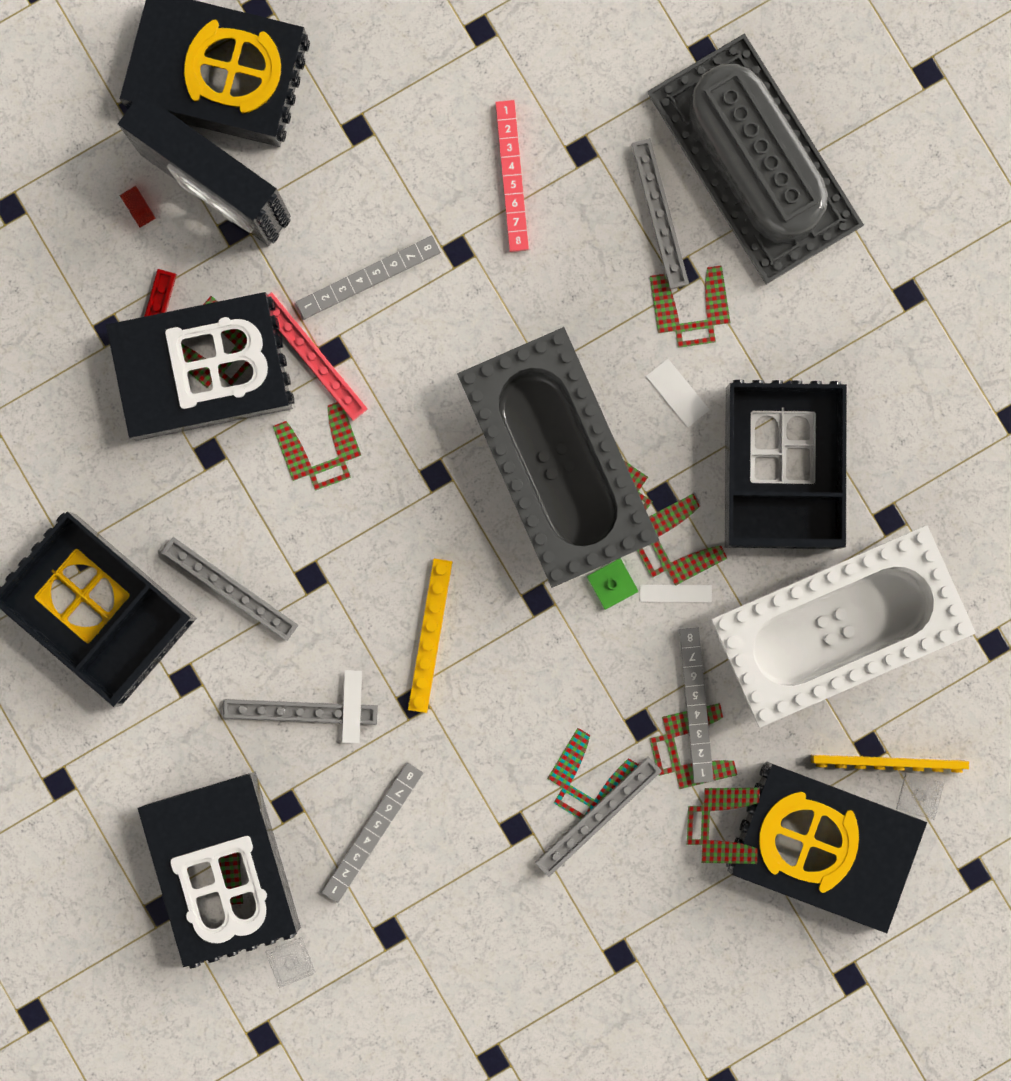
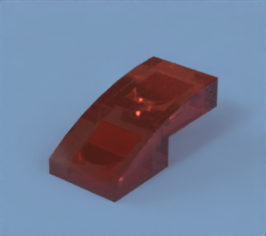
[119,186,156,228]

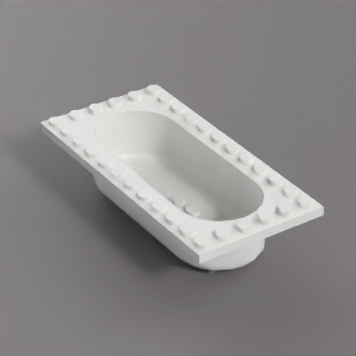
[711,525,976,728]

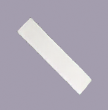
[640,585,712,602]
[342,670,362,743]

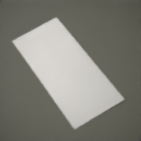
[646,359,710,427]

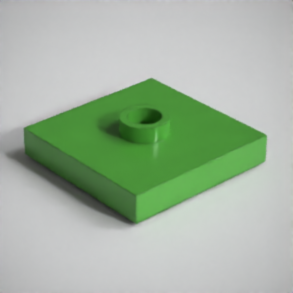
[587,558,639,610]

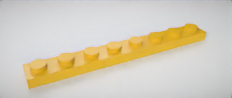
[408,558,453,713]
[811,754,969,773]

